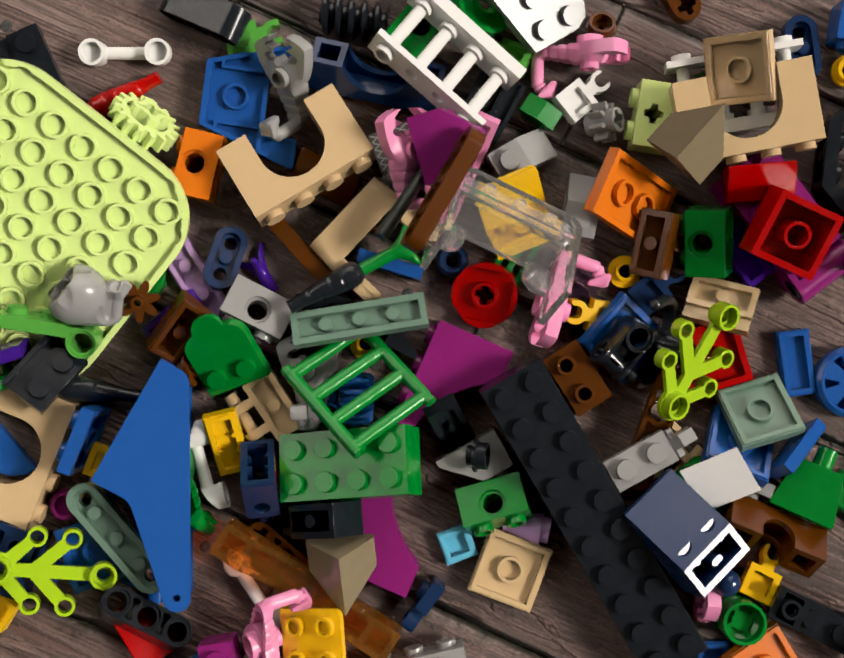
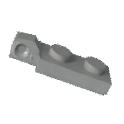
[602,426,698,493]

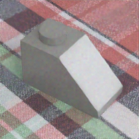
[485,128,558,179]
[559,173,598,243]
[435,428,513,481]

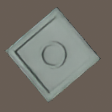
[714,373,806,452]

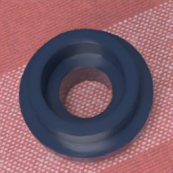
[436,244,469,277]

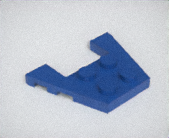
[198,42,310,171]

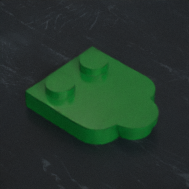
[185,313,272,397]

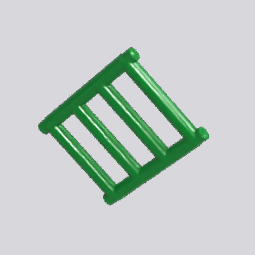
[281,336,436,459]

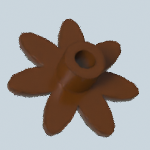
[122,281,161,323]

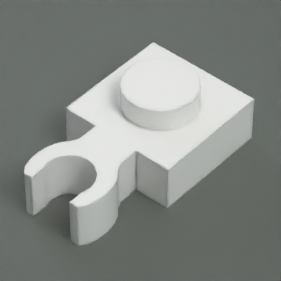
[551,70,611,125]

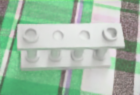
[367,0,527,127]
[664,35,804,136]

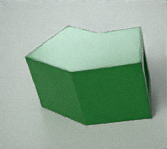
[519,92,563,131]

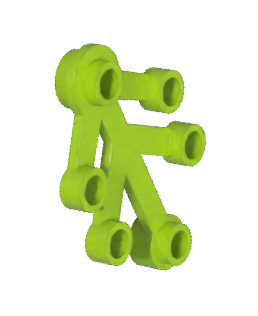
[654,301,740,421]
[0,525,118,617]

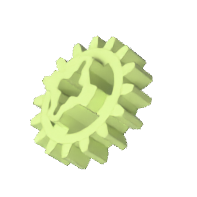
[107,92,180,153]

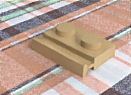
[681,277,761,337]

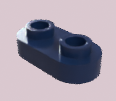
[781,15,822,76]
[203,226,248,291]

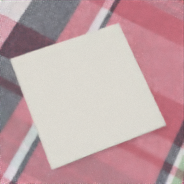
[680,447,761,509]

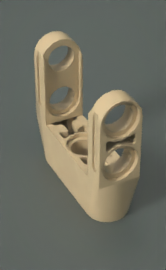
[309,176,446,301]

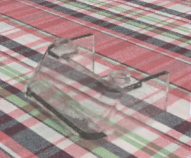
[420,167,582,325]

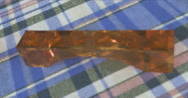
[209,518,402,658]

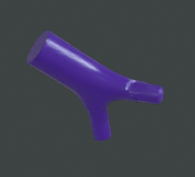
[240,242,279,292]

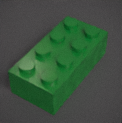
[279,424,422,504]

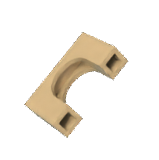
[669,55,826,165]
[216,83,376,227]
[0,389,86,530]

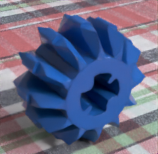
[339,372,375,427]

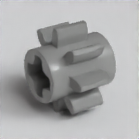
[583,101,625,143]

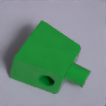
[769,445,844,531]

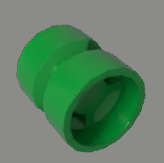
[713,593,767,646]

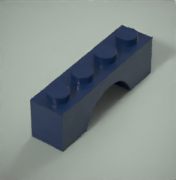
[308,36,447,111]

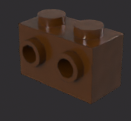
[541,339,613,417]

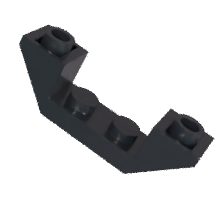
[811,107,844,227]
[765,585,844,655]

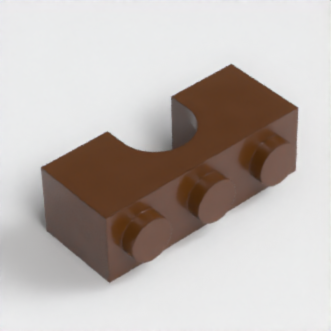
[720,496,827,578]

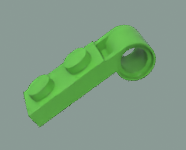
[0,304,103,359]

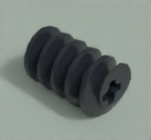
[319,0,390,43]

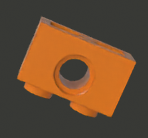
[170,127,230,205]

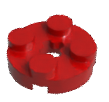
[451,261,518,328]

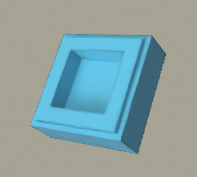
[436,523,478,566]

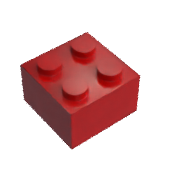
[738,185,844,281]

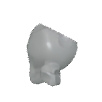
[49,264,132,326]

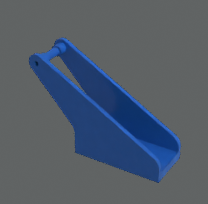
[90,359,193,612]

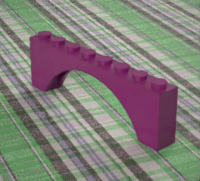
[361,320,513,598]

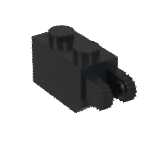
[281,500,364,539]

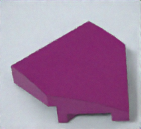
[406,107,487,185]

